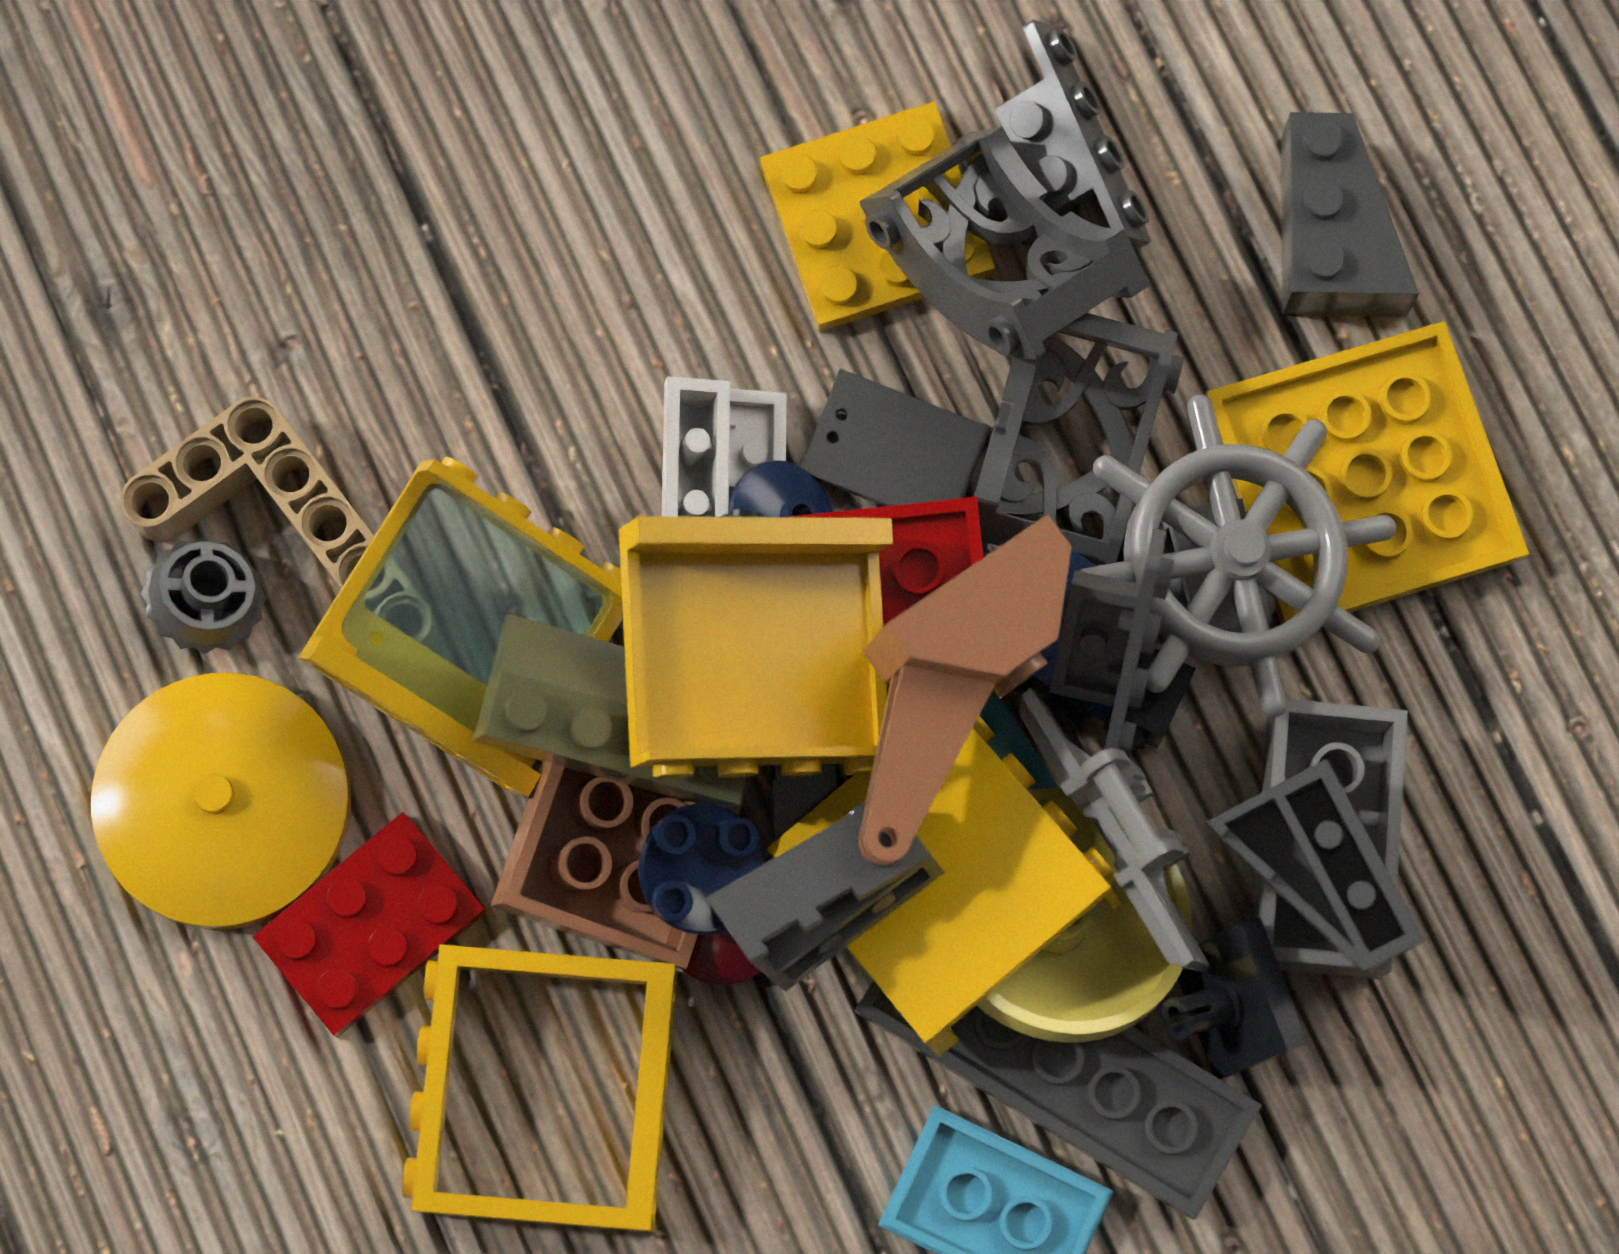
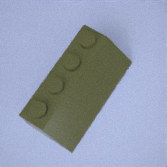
[473,614,747,809]

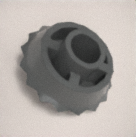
[140,538,267,654]

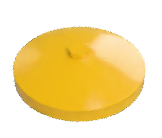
[91,672,352,930]

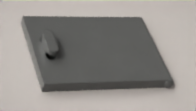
[801,369,991,506]

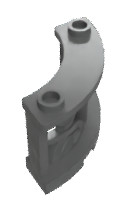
[860,126,1150,359]
[974,313,1184,566]

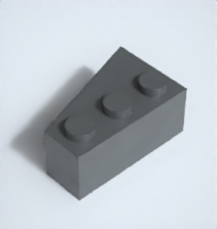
[1280,112,1419,317]
[706,801,945,992]

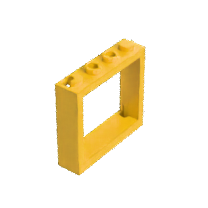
[402,945,678,1233]

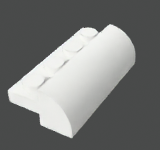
[662,376,787,517]

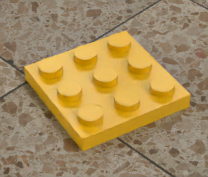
[760,101,995,332]

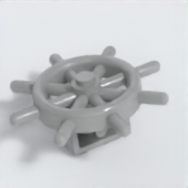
[1080,394,1396,717]

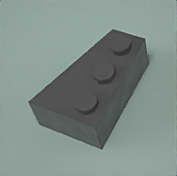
[1206,759,1425,974]

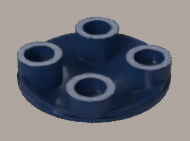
[638,803,766,935]

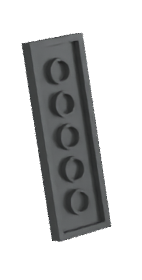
[855,980,1262,1220]

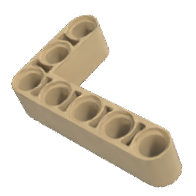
[121,397,438,651]

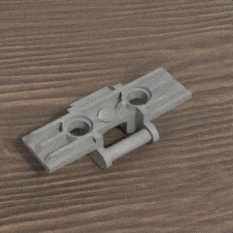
[1019,689,1211,972]

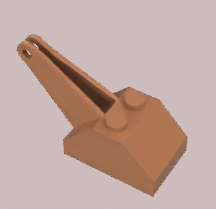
[858,514,1071,866]

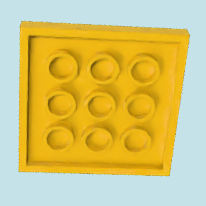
[1205,321,1529,625]

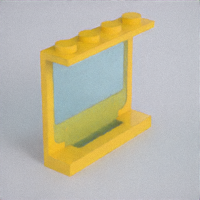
[298,456,623,797]

